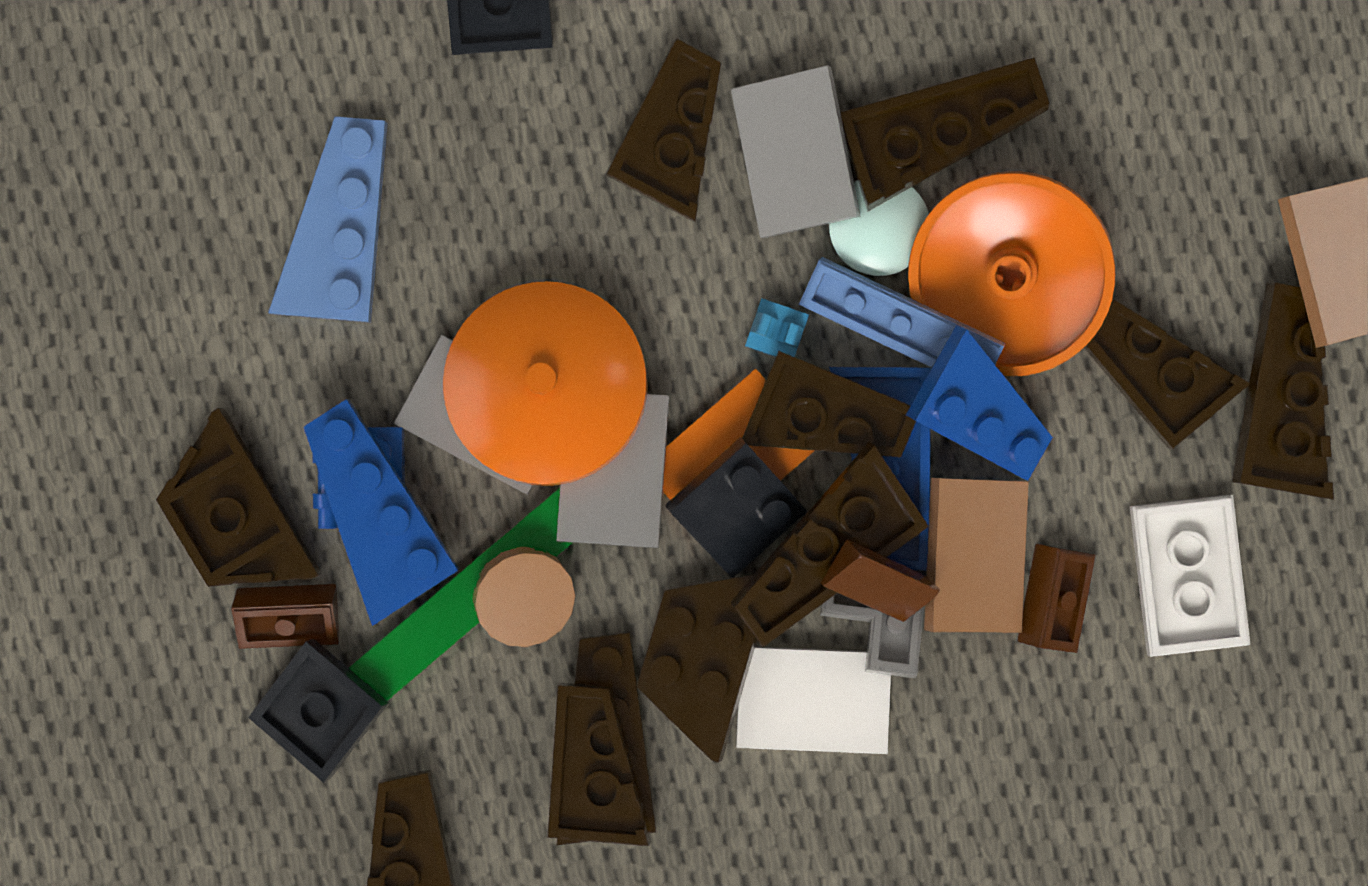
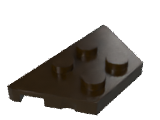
[156,408,322,587]
[637,575,757,763]

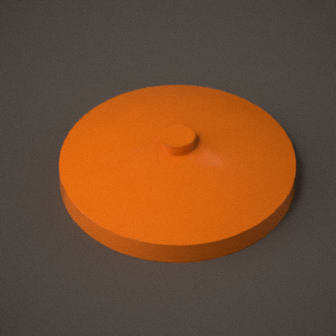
[908,171,1116,377]
[443,281,648,486]

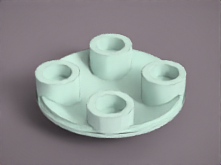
[829,180,929,276]

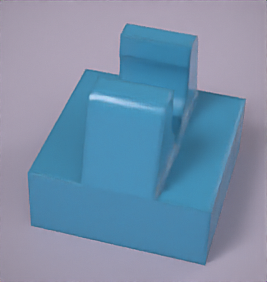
[745,298,809,357]

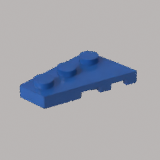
[906,324,1053,481]

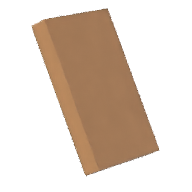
[1278,177,1368,348]
[924,478,1029,633]

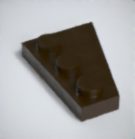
[605,38,721,222]
[1084,300,1251,449]
[742,351,917,457]
[547,683,651,846]

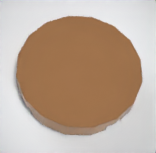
[473,547,575,647]

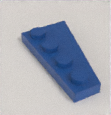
[829,367,931,571]
[303,399,459,626]

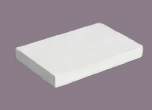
[1130,494,1250,657]
[736,646,891,754]

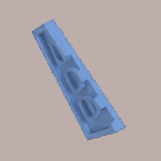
[268,116,388,323]

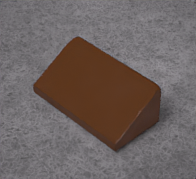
[821,540,940,622]
[1017,544,1096,653]
[231,584,339,649]

